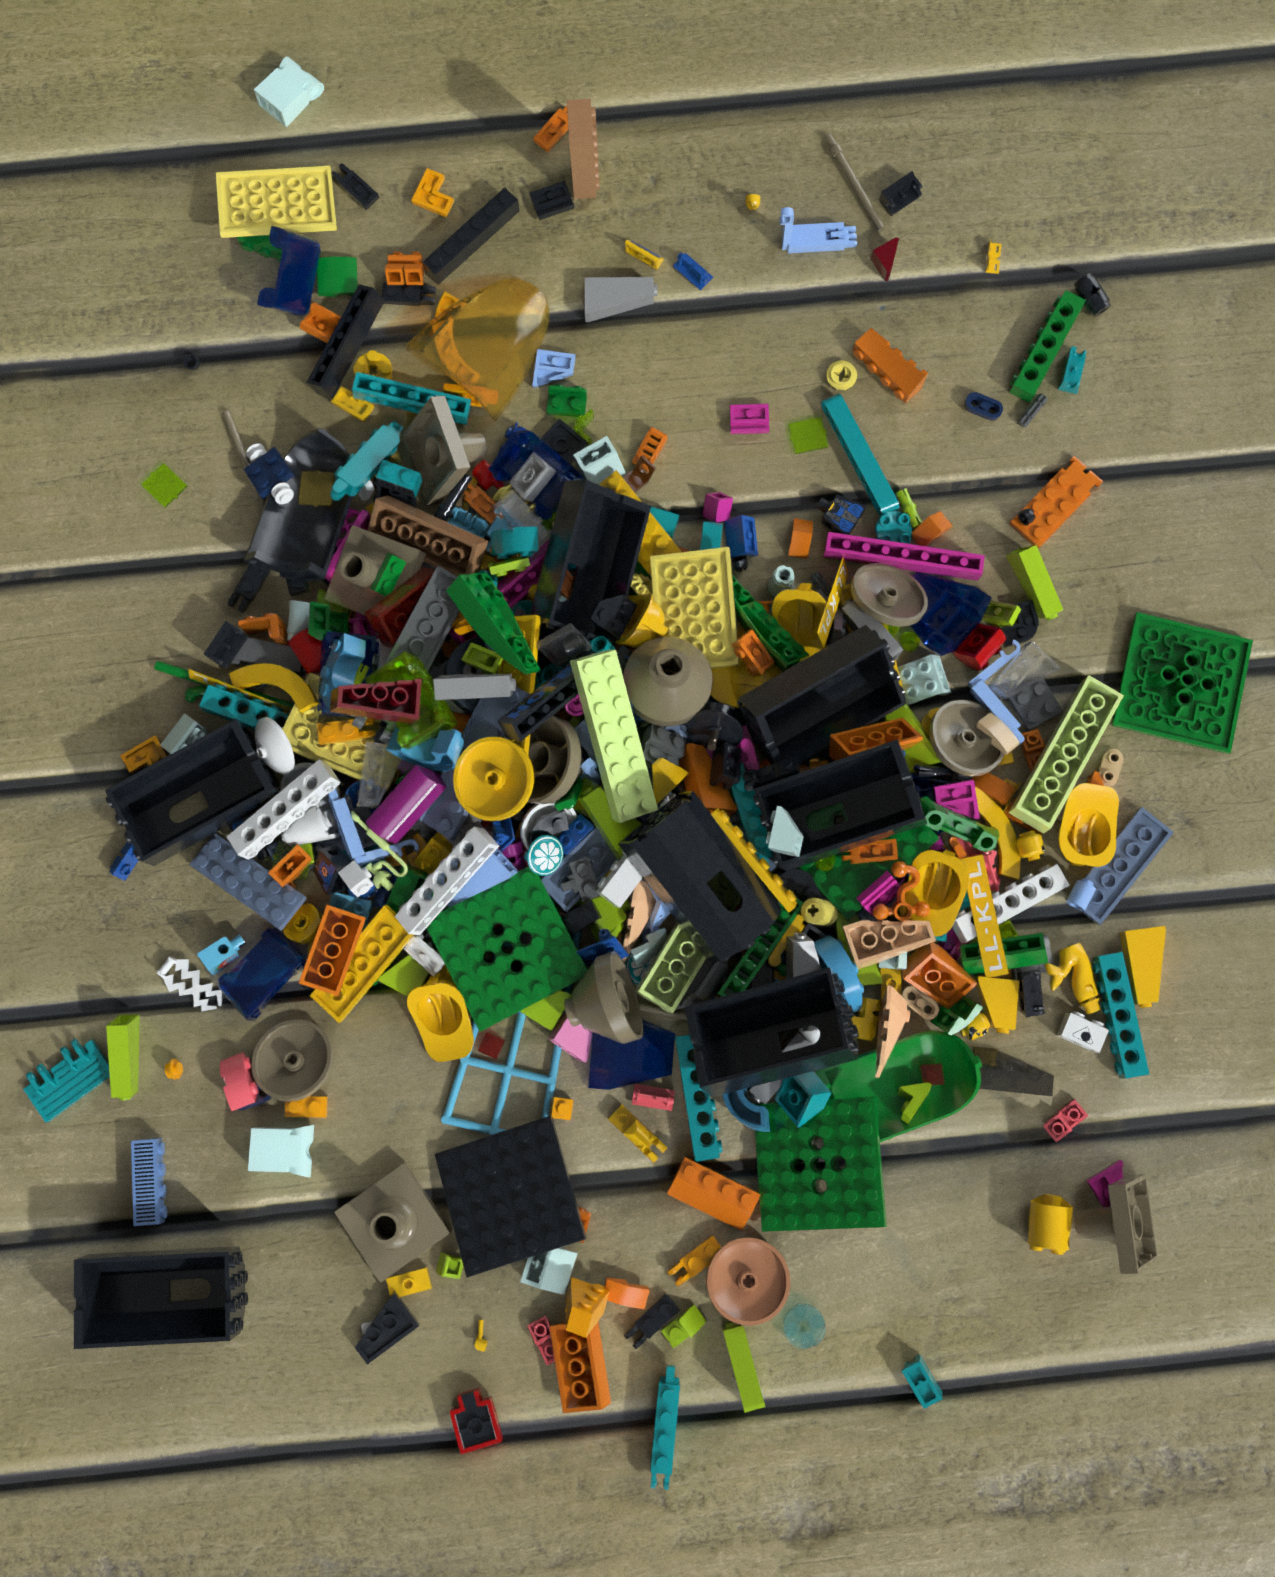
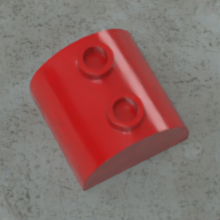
[951,623,1006,671]
[288,628,332,674]

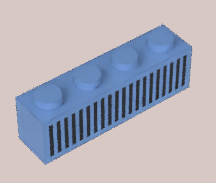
[131,1138,167,1226]

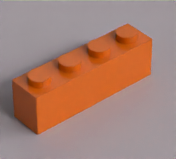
[852,328,928,403]

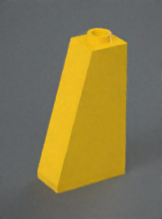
[1119,926,1166,1008]

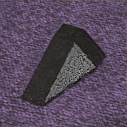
[972,1046,1054,1096]

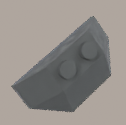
[676,959,729,1009]

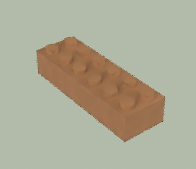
[567,99,600,199]
[368,496,488,577]

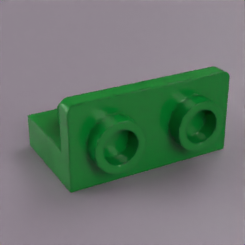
[547,384,587,418]

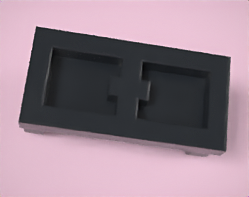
[879,171,923,216]
[204,621,248,670]
[710,742,742,789]
[1017,970,1045,1018]

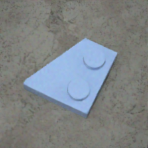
[532,349,576,388]

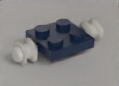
[243,443,294,504]

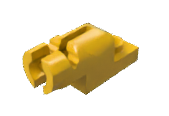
[851,997,882,1043]
[608,1104,668,1163]

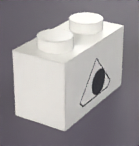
[1056,1011,1109,1053]

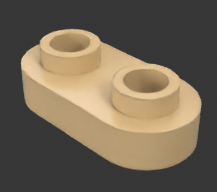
[1097,749,1124,787]
[902,986,939,1020]

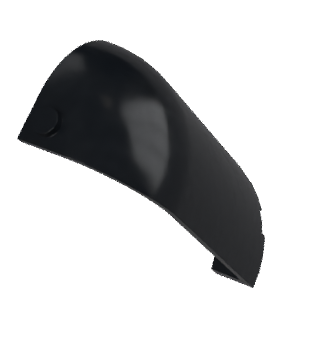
[244,428,353,581]

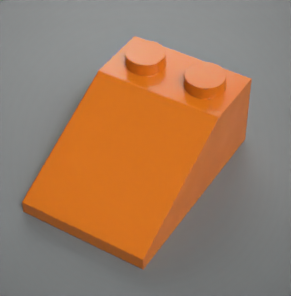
[902,942,977,1009]

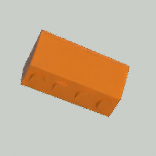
[829,717,923,761]
[299,905,366,996]
[667,1156,761,1231]
[550,1322,611,1413]

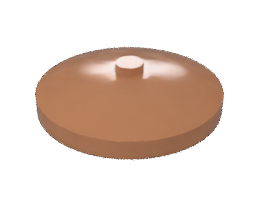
[706,1238,790,1326]

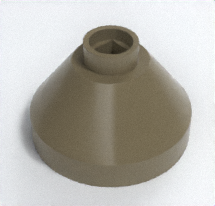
[623,637,713,726]
[527,715,584,804]
[564,951,643,1044]

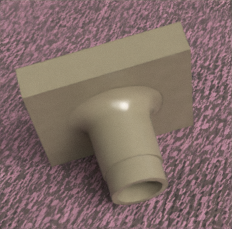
[402,396,487,505]
[324,525,426,628]
[334,1162,452,1283]
[1075,1174,1158,1274]

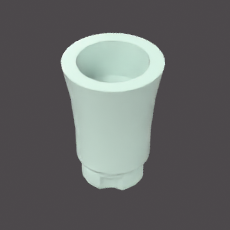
[767,565,795,596]
[286,600,309,641]

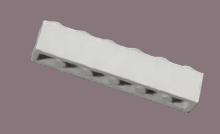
[596,794,675,908]

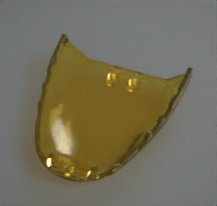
[406,278,550,421]

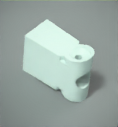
[254,56,324,127]
[248,1125,314,1177]

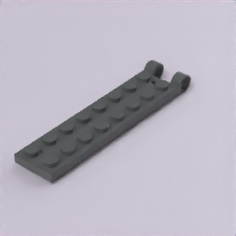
[351,566,460,744]

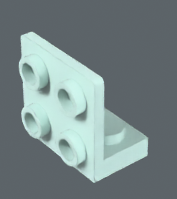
[898,654,951,705]

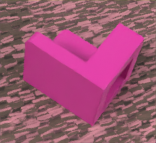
[703,492,733,522]

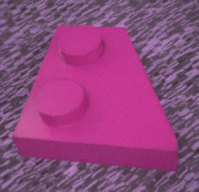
[932,780,980,819]
[1086,1160,1124,1207]

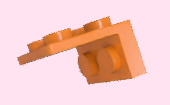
[238,613,289,646]

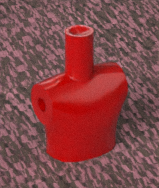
[472,460,505,490]

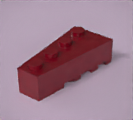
[330,678,422,724]

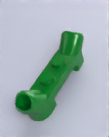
[920,796,999,852]

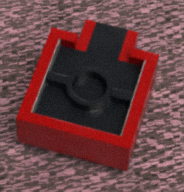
[449,1387,503,1454]

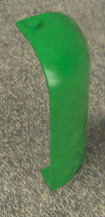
[815,1031,982,1142]

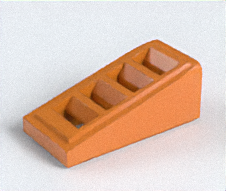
[631,427,668,472]

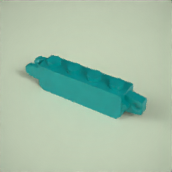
[330,421,403,501]
[728,762,772,869]
[650,1364,680,1490]

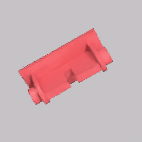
[971,851,1001,891]
[632,1084,675,1111]

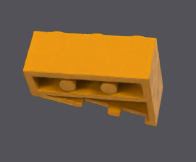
[565,1277,609,1338]

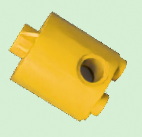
[1027,1194,1073,1255]

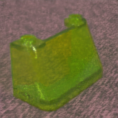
[365,651,457,749]

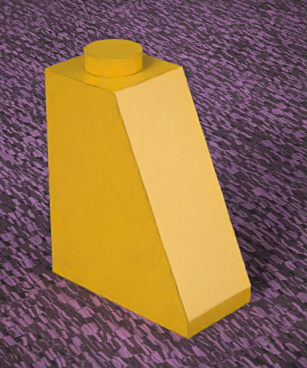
[974,976,1019,1034]

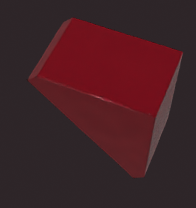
[870,237,899,281]

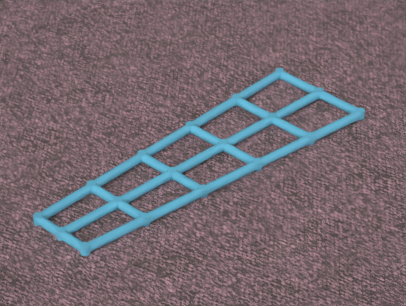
[441,896,582,1135]

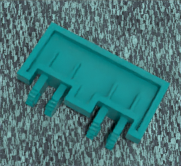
[23,1039,110,1123]

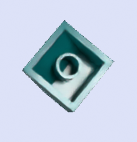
[775,1071,832,1127]

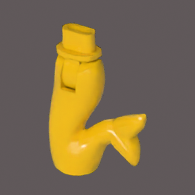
[1045,943,1101,1015]

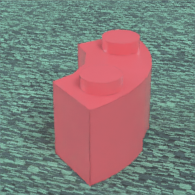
[220,1052,259,1111]

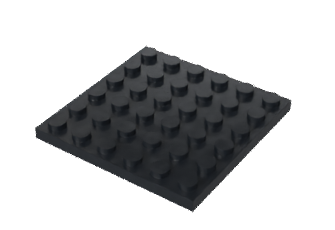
[435,1116,587,1278]

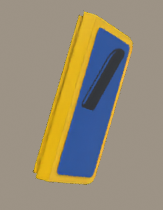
[625,240,664,269]

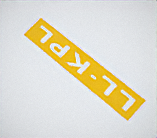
[817,557,849,649]
[188,669,292,714]
[961,855,1009,978]

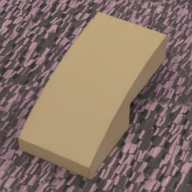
[977,712,1020,755]

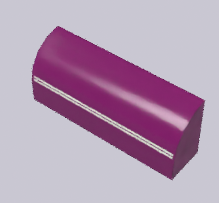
[366,765,447,844]

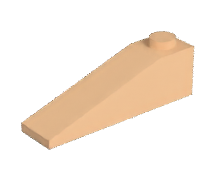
[622,880,657,963]
[843,920,936,969]
[875,985,910,1078]

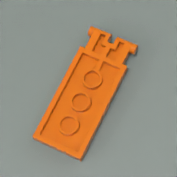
[1009,456,1103,549]

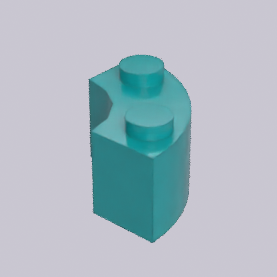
[491,527,538,560]

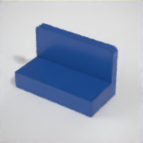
[724,515,758,559]

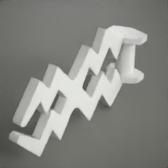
[156,956,222,1012]

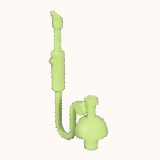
[351,811,408,891]

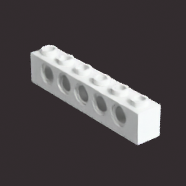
[227,759,341,860]
[395,827,499,935]
[952,864,1070,944]

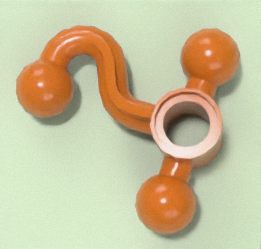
[873,861,930,921]

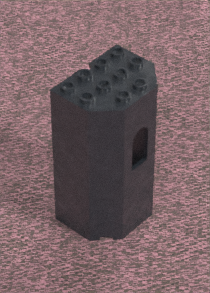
[530,480,651,646]
[737,625,906,766]
[105,719,281,866]
[753,739,928,871]
[618,791,782,962]
[685,967,859,1097]
[74,1246,248,1349]

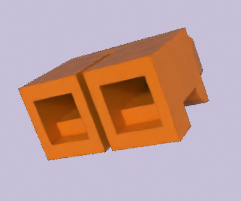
[385,251,424,285]

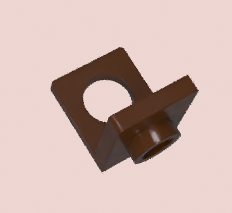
[623,455,656,492]

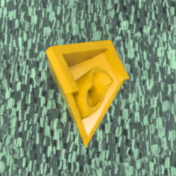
[652,758,689,804]

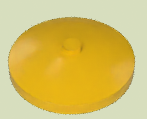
[453,737,534,821]

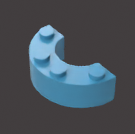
[320,633,366,716]
[386,727,464,771]
[814,936,864,1012]
[722,1088,770,1132]

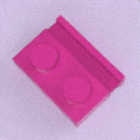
[730,404,770,434]
[856,871,900,917]

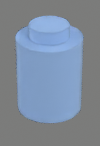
[1066,878,1096,911]

